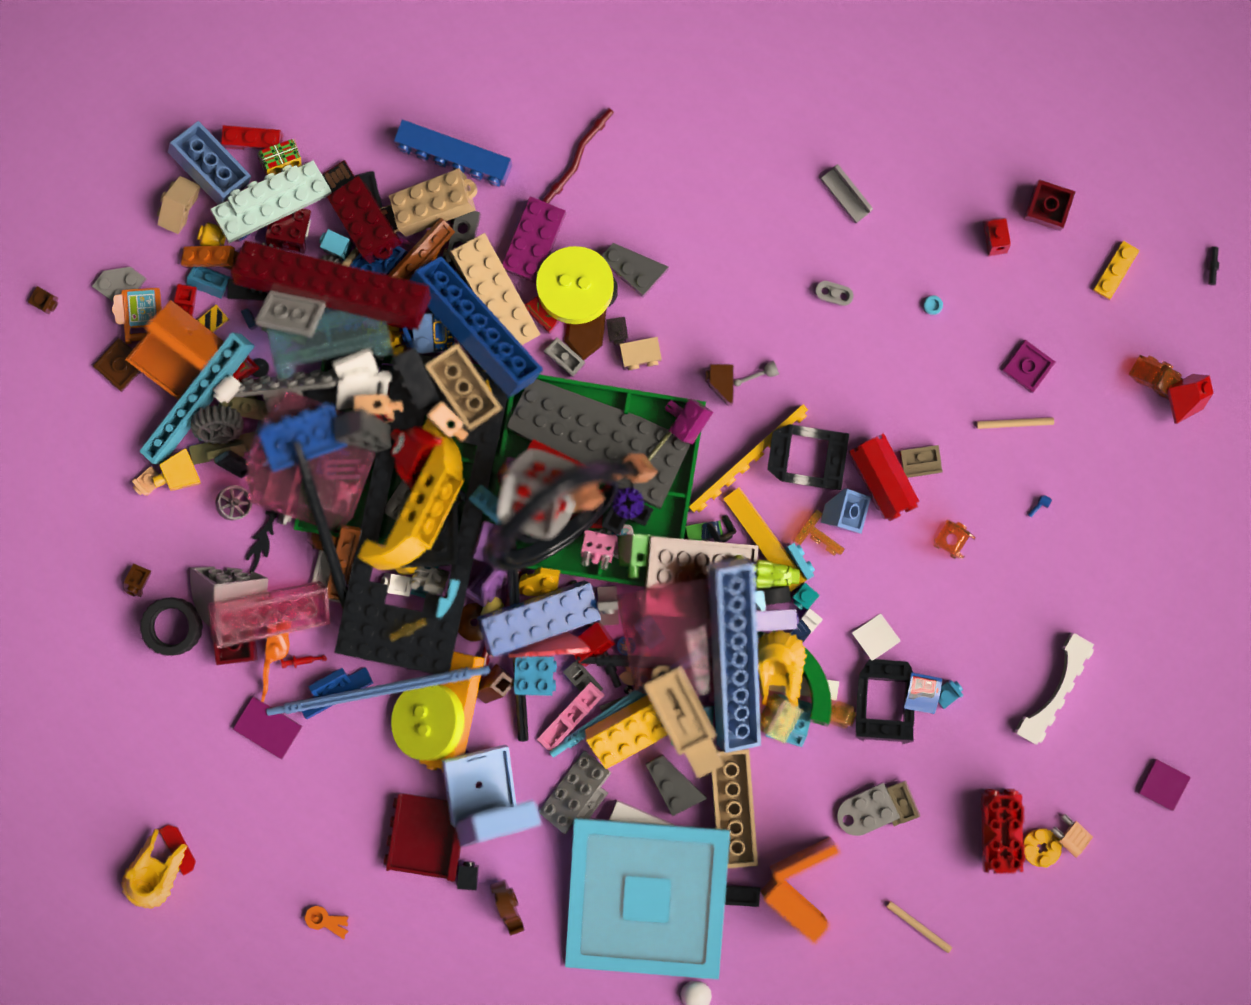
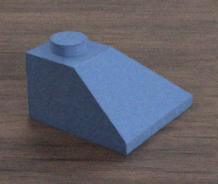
[820,488,871,534]

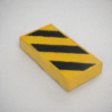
[197,304,229,333]

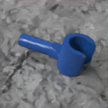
[1028,495,1052,517]

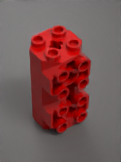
[848,433,920,521]
[981,789,1025,874]

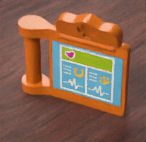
[112,288,162,344]

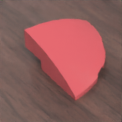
[508,632,590,658]

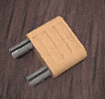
[1051,813,1093,858]

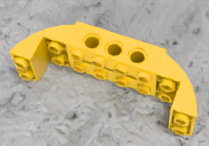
[358,418,464,570]

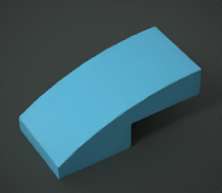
[437,580,460,618]

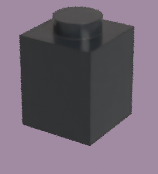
[457,861,479,890]

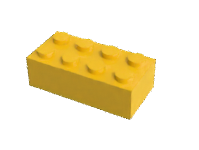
[585,695,668,769]

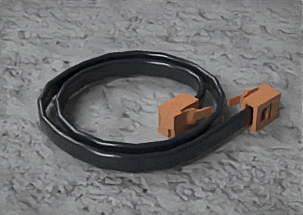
[484,454,658,571]

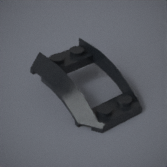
[767,424,850,490]
[855,659,915,744]

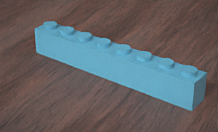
[139,332,255,464]

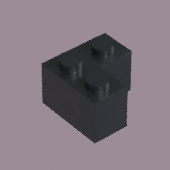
[602,495,654,535]

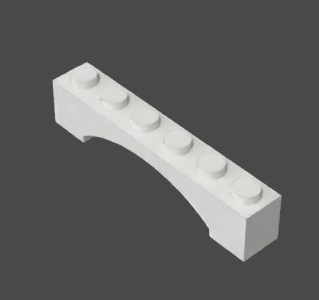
[1014,633,1094,745]

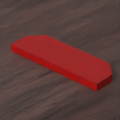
[159,825,196,876]

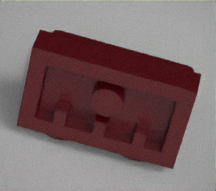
[265,209,311,254]

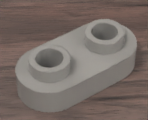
[815,281,854,306]

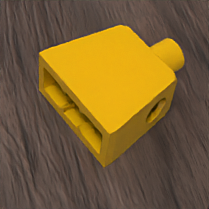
[152,449,201,491]

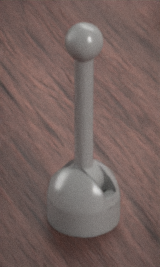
[734,360,779,387]

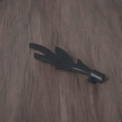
[246,507,280,574]

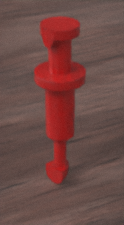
[281,655,327,669]

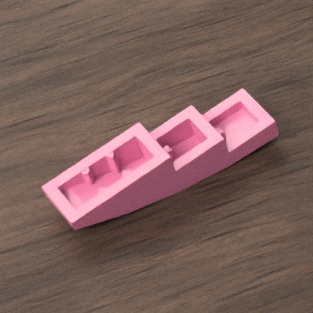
[537,682,604,751]

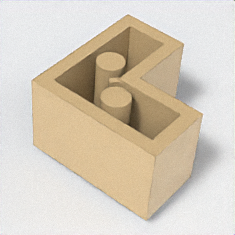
[157,176,200,234]

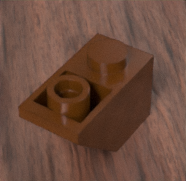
[477,663,514,704]

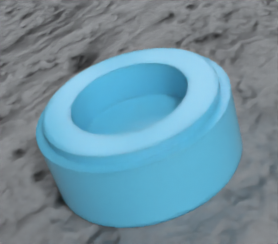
[923,295,943,315]

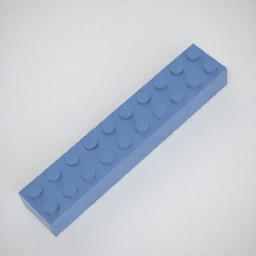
[708,557,761,753]

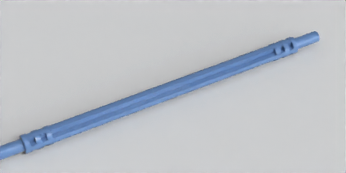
[267,666,490,716]

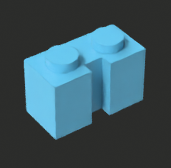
[319,229,353,261]

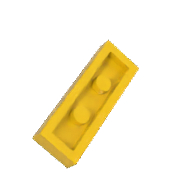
[1093,241,1140,300]

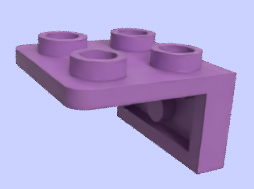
[466,565,507,607]

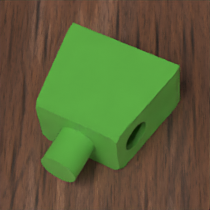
[618,535,651,578]

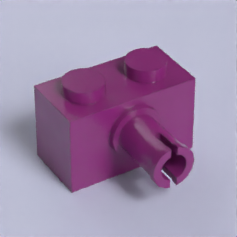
[665,399,713,444]

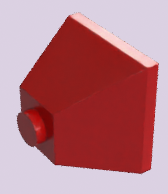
[1167,374,1214,424]

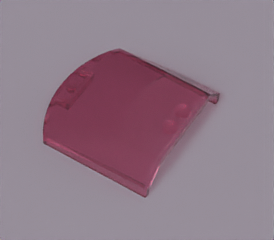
[246,391,376,533]
[616,577,714,697]

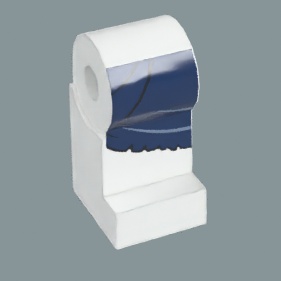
[789,608,823,643]

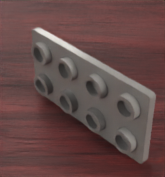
[539,751,611,834]

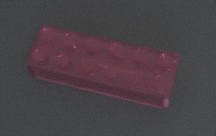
[208,581,330,647]

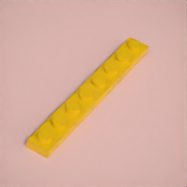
[689,404,808,513]

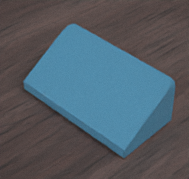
[187,267,230,299]

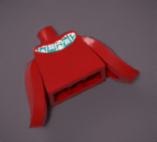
[390,427,443,492]

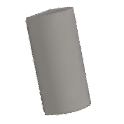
[544,337,585,377]

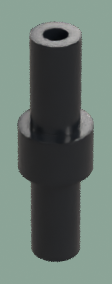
[1207,246,1220,286]

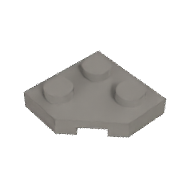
[92,267,146,302]

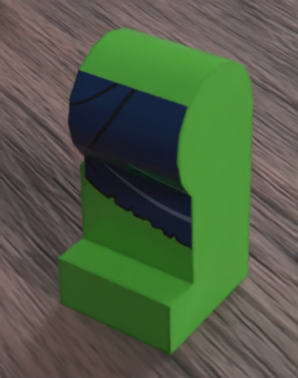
[686,520,723,541]

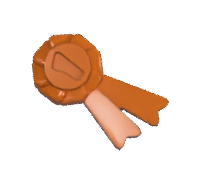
[305,905,349,939]

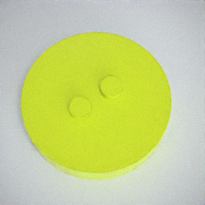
[536,246,614,324]
[391,684,465,761]

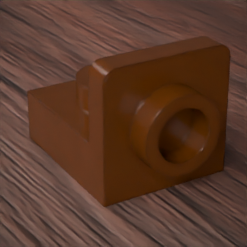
[28,286,58,314]
[123,563,151,597]

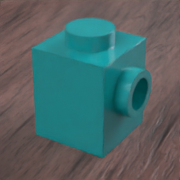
[792,583,820,610]

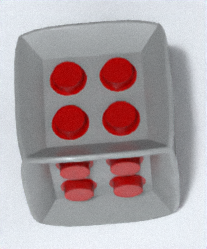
[497,449,578,539]

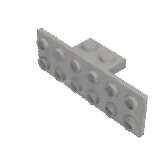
[233,368,339,412]

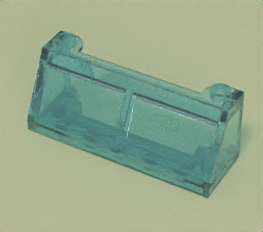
[267,308,393,380]

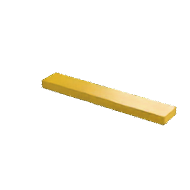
[723,487,807,592]

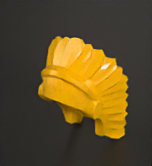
[757,630,807,707]
[121,829,187,909]

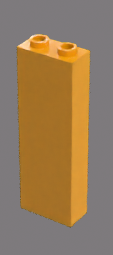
[419,651,485,773]

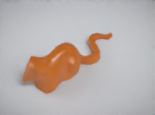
[261,617,292,702]

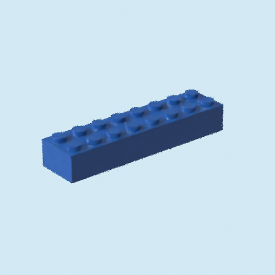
[410,256,543,398]

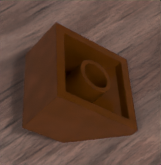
[705,364,733,406]

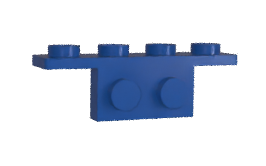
[302,667,373,719]

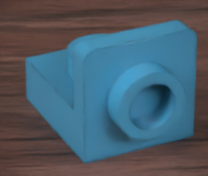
[938,680,964,709]

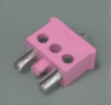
[581,528,618,570]

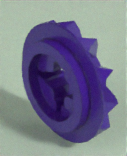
[613,488,644,519]

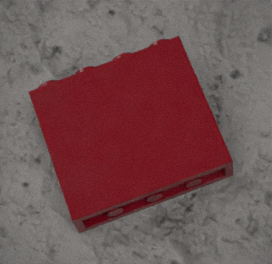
[383,793,461,882]

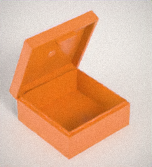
[125,300,225,400]
[760,837,840,945]

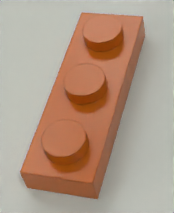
[181,245,235,267]

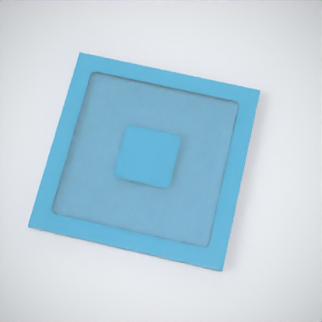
[565,818,730,980]

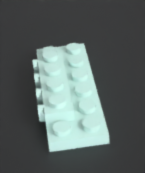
[211,160,332,243]

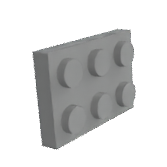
[256,290,326,337]

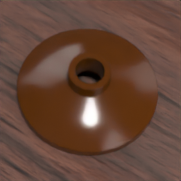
[458,603,483,641]

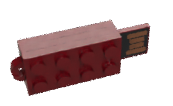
[322,160,402,264]

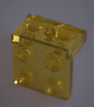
[760,693,803,744]

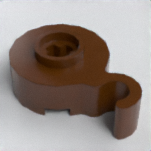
[490,879,525,936]

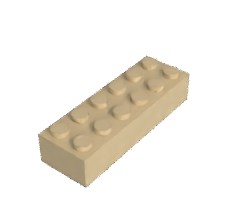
[448,233,541,345]
[711,748,758,868]

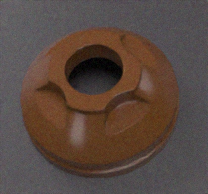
[307,532,339,551]

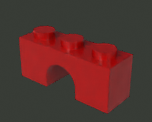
[221,125,283,150]

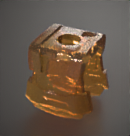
[933,520,976,559]

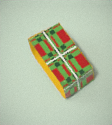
[258,139,302,175]

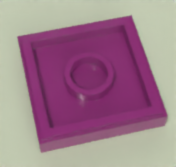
[1002,340,1056,393]
[1138,759,1191,811]

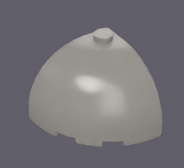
[190,567,268,631]

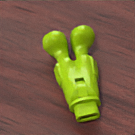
[735,555,800,589]

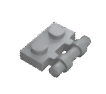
[410,567,450,595]

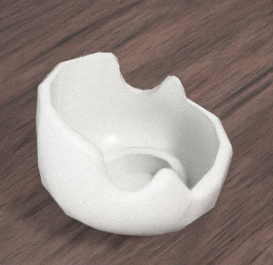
[680,981,712,1005]

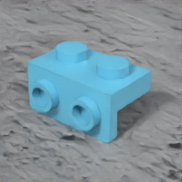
[784,543,815,580]

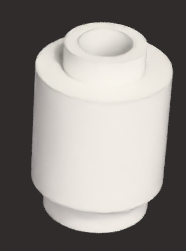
[213,374,242,403]

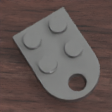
[837,782,900,836]

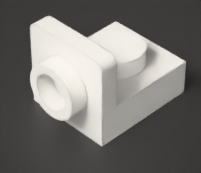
[381,573,411,597]

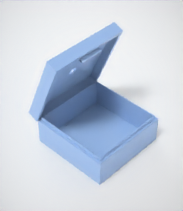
[442,744,541,847]

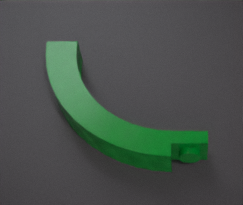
[757,630,832,727]

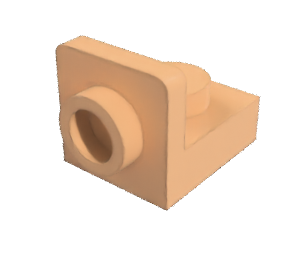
[132,466,159,496]

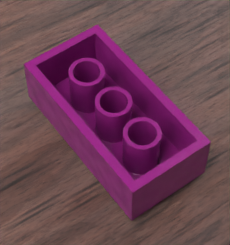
[502,196,566,283]

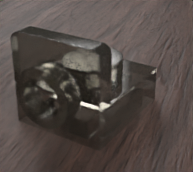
[606,317,628,345]

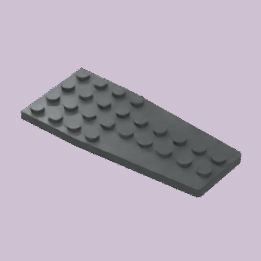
[507,379,690,509]

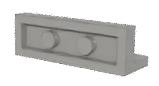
[821,164,873,223]

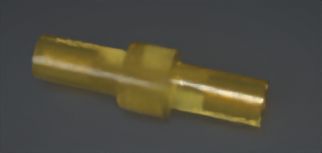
[389,618,427,642]

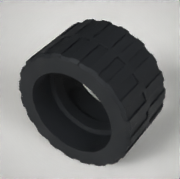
[140,598,203,656]

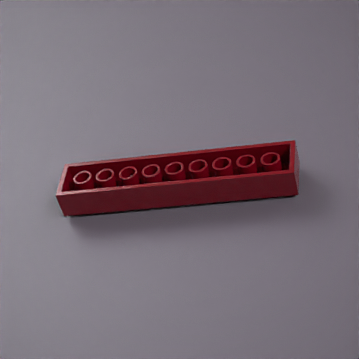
[231,240,431,330]

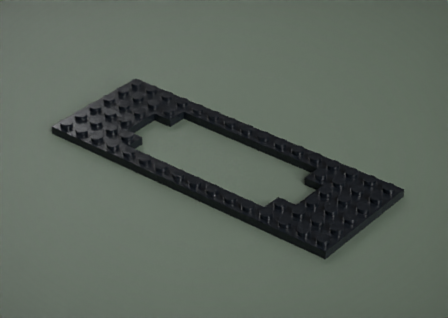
[334,354,508,674]

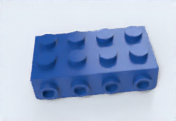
[258,403,347,472]

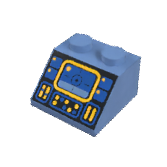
[413,312,455,353]

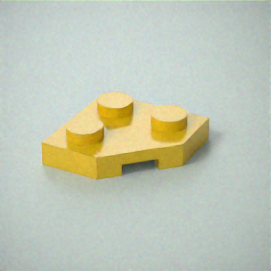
[519,567,560,596]

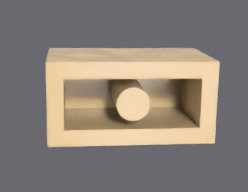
[620,337,662,371]

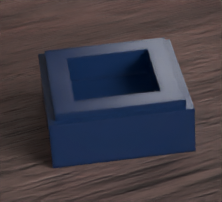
[241,308,258,330]

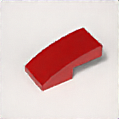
[174,284,197,317]

